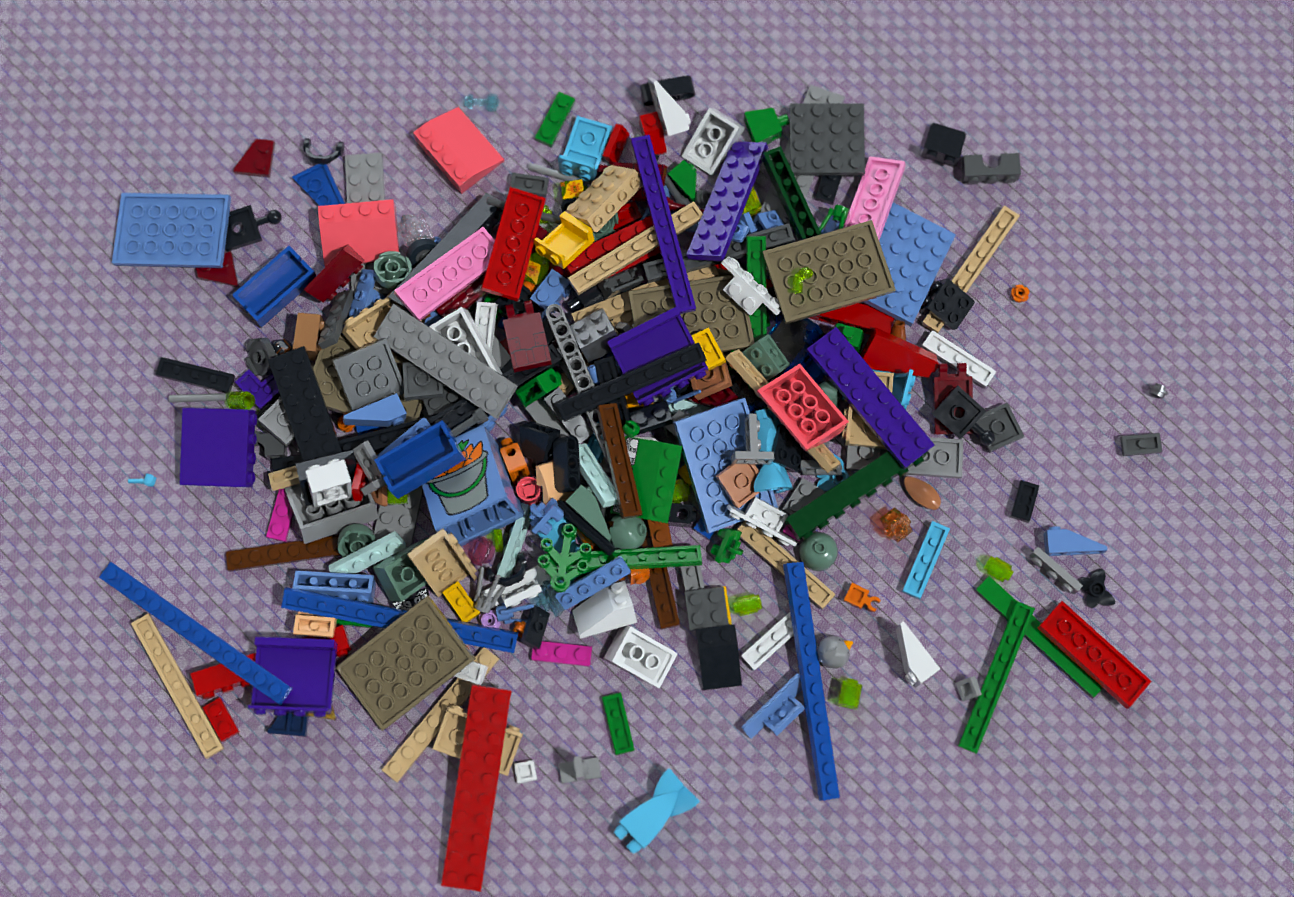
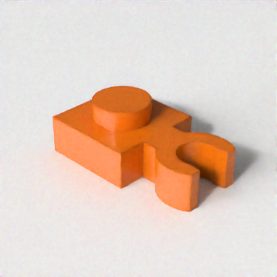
[843,583,881,612]

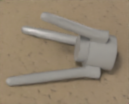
[474,566,506,613]

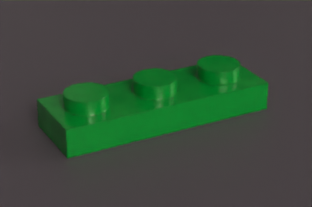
[535,92,576,148]

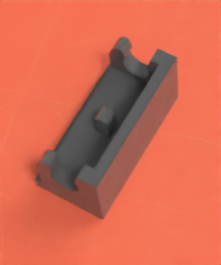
[597,267,644,300]

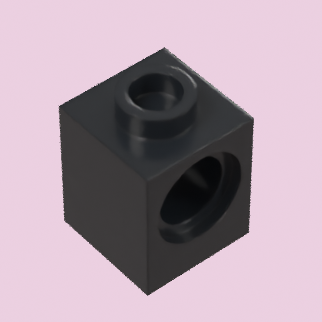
[668,503,696,528]

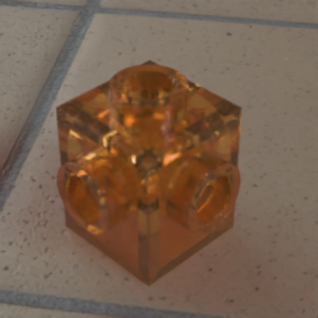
[879,507,913,543]

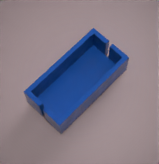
[232,245,316,328]
[375,420,466,499]

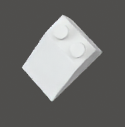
[647,77,691,136]
[682,108,745,175]
[305,459,352,508]
[572,581,637,639]
[896,621,940,688]
[604,625,678,688]

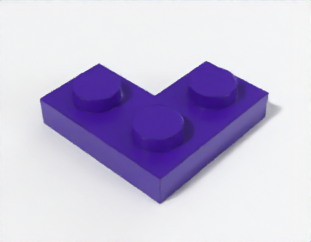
[235,370,280,410]

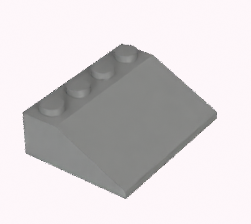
[284,482,379,544]

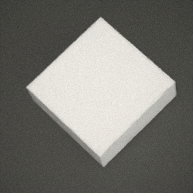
[514,760,537,784]

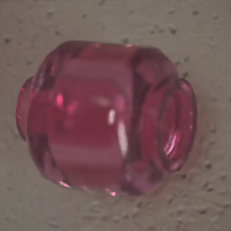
[468,536,496,566]

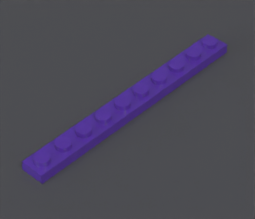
[631,135,696,314]

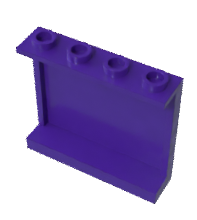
[607,306,709,406]
[179,408,257,487]
[248,637,338,717]

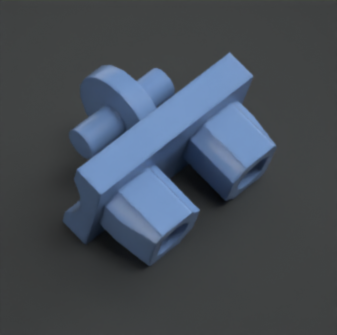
[529,497,564,535]

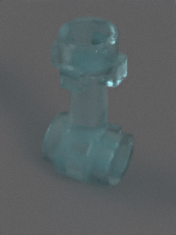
[464,94,499,112]

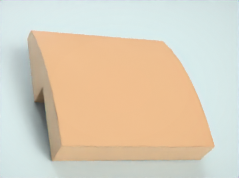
[536,461,574,505]
[293,611,337,638]

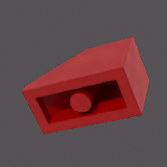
[639,111,667,155]

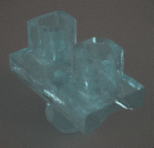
[536,580,565,617]

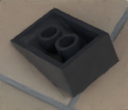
[695,624,742,691]

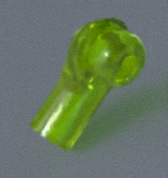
[793,267,813,294]

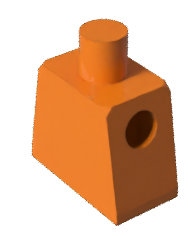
[500,438,531,487]

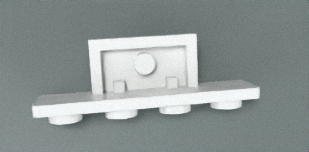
[721,257,781,316]
[727,496,797,546]
[480,562,551,607]

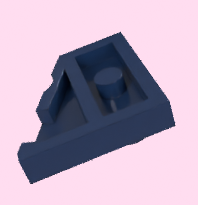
[267,712,309,737]

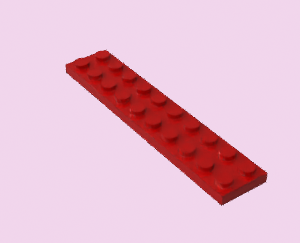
[441,685,512,892]

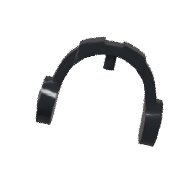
[303,138,344,165]
[484,553,528,587]

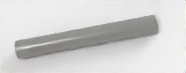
[529,163,583,182]
[169,393,227,403]

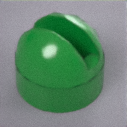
[623,420,640,438]

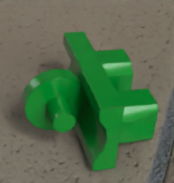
[710,528,743,564]

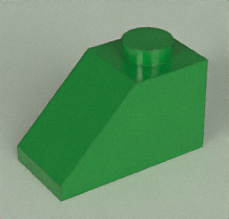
[668,160,697,203]

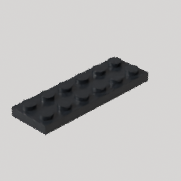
[268,346,343,461]

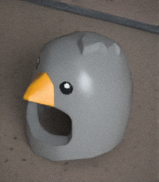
[817,636,853,669]

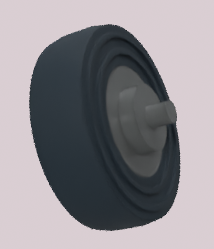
[406,238,437,269]

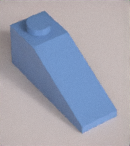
[343,393,407,427]
[1043,526,1108,556]

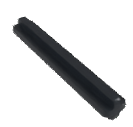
[557,500,616,556]

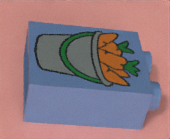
[422,425,521,544]

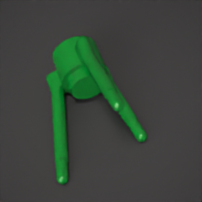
[819,205,849,232]

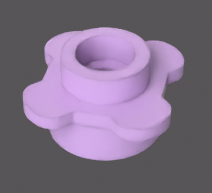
[479,610,501,629]

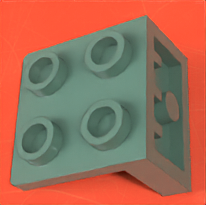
[742,334,790,381]

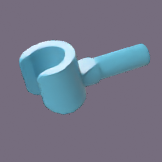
[128,473,157,487]

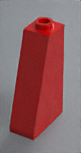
[860,327,939,378]

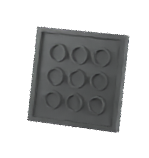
[790,103,865,176]

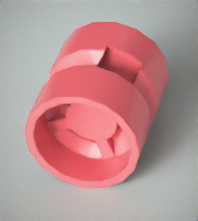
[516,477,543,506]

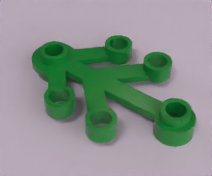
[538,524,592,593]

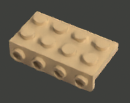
[565,165,643,232]
[342,290,425,350]
[842,371,894,449]
[408,529,478,597]
[433,705,523,776]

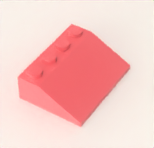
[413,107,505,194]
[318,199,399,267]
[757,364,849,451]

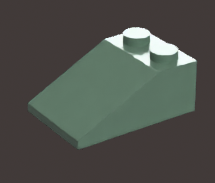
[566,485,612,544]
[373,537,429,602]

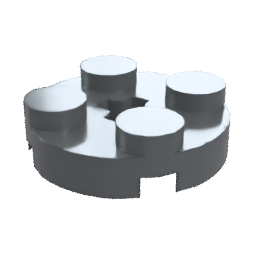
[246,338,278,376]

